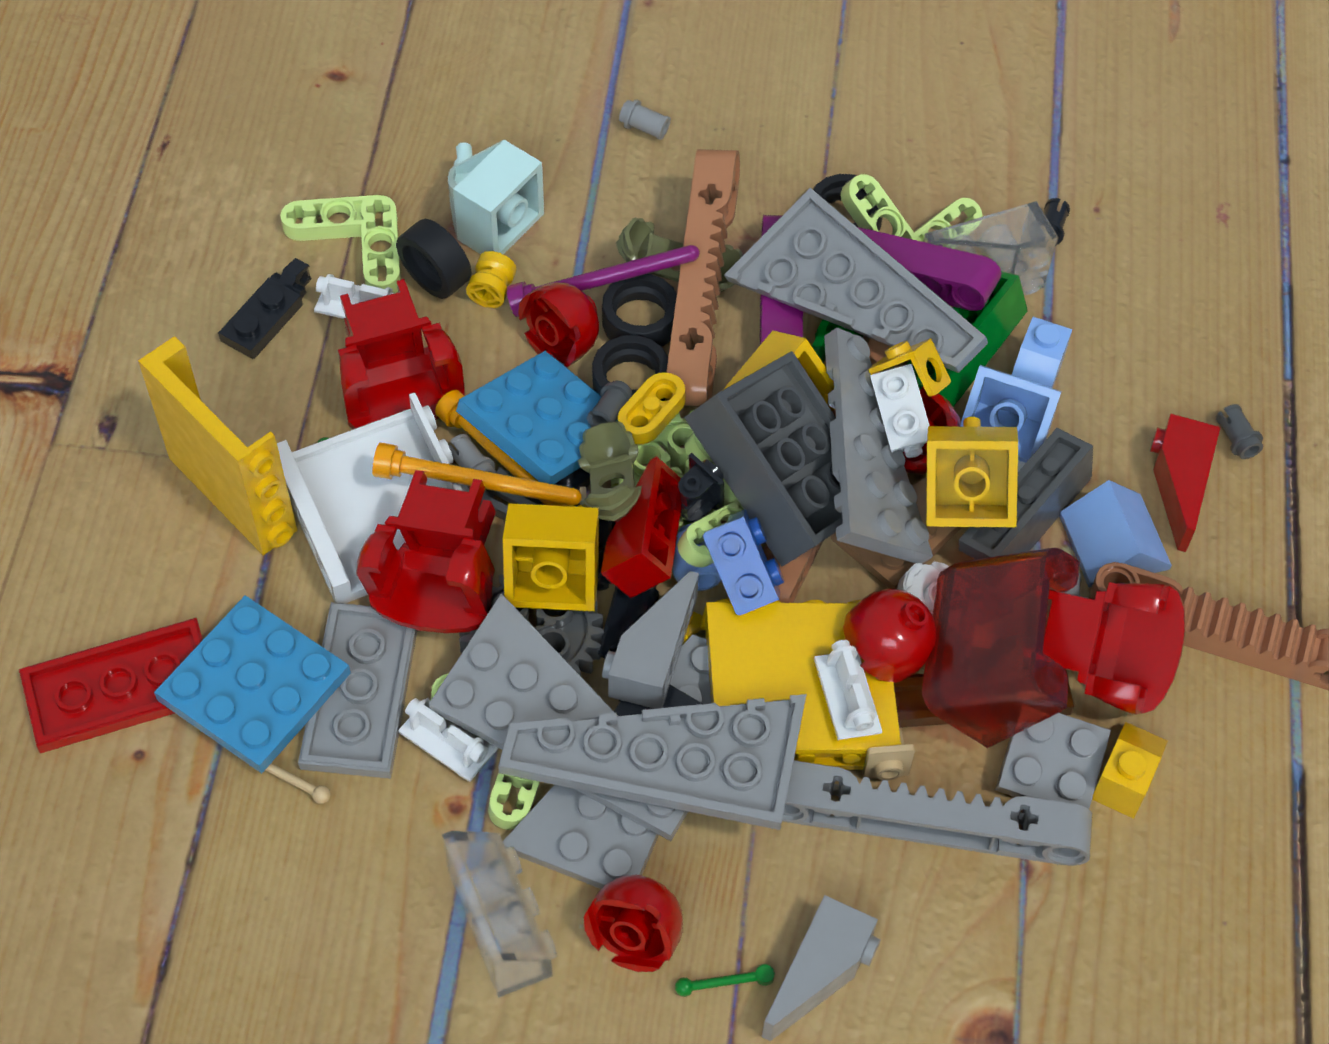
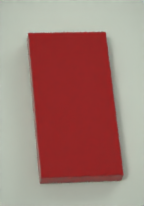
[19,618,203,754]

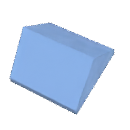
[961,365,1062,463]
[1059,480,1172,588]

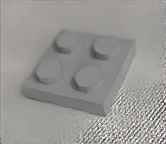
[995,701,1111,809]

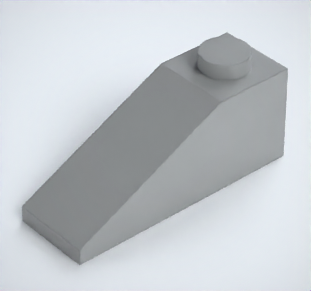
[602,571,699,709]
[762,895,881,1041]

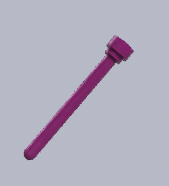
[507,245,700,317]

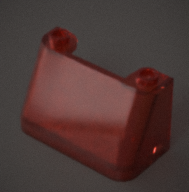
[922,548,1080,748]

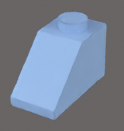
[1012,317,1072,388]

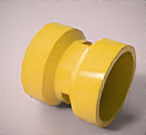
[466,251,517,308]

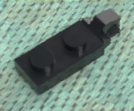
[218,258,311,359]

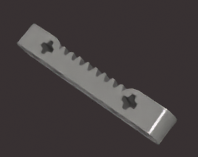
[782,761,1092,866]

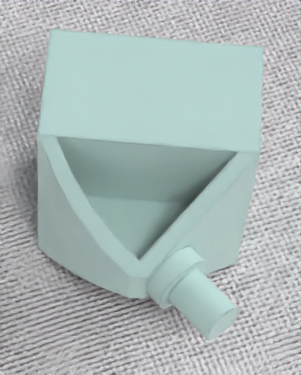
[448,140,544,254]

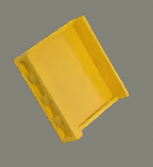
[138,336,298,556]
[701,599,901,770]

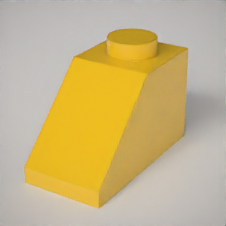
[1092,722,1168,819]

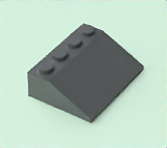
[684,351,843,567]

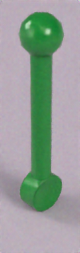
[675,964,775,997]

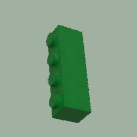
[906,271,1028,407]

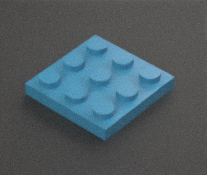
[456,351,618,484]
[154,595,351,774]

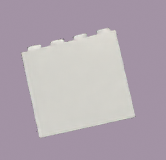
[277,393,479,604]

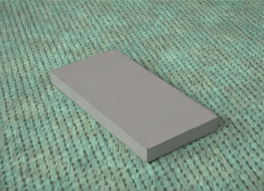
[298,602,418,779]

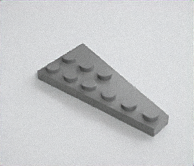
[724,188,988,373]
[824,328,933,563]
[429,593,688,841]
[500,634,711,889]
[498,694,806,830]

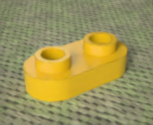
[618,373,686,444]

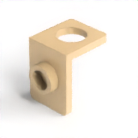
[862,728,915,780]

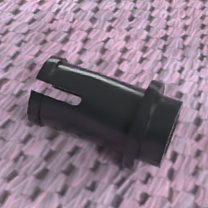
[1033,198,1070,248]

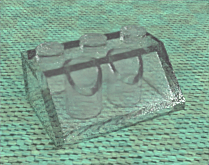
[442,831,557,998]

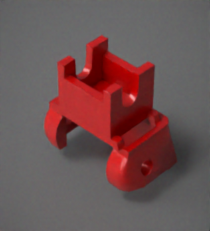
[338,279,465,430]
[356,470,496,634]
[1024,582,1185,715]

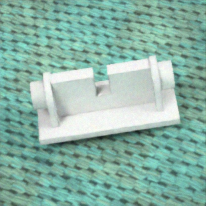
[314,274,394,319]
[870,364,930,458]
[814,640,883,740]
[398,698,498,782]

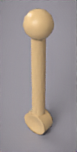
[266,763,331,804]

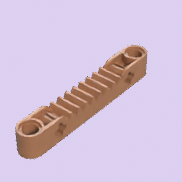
[666,149,740,407]
[1088,562,1329,691]

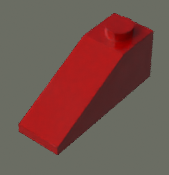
[1150,414,1221,552]
[601,456,682,598]

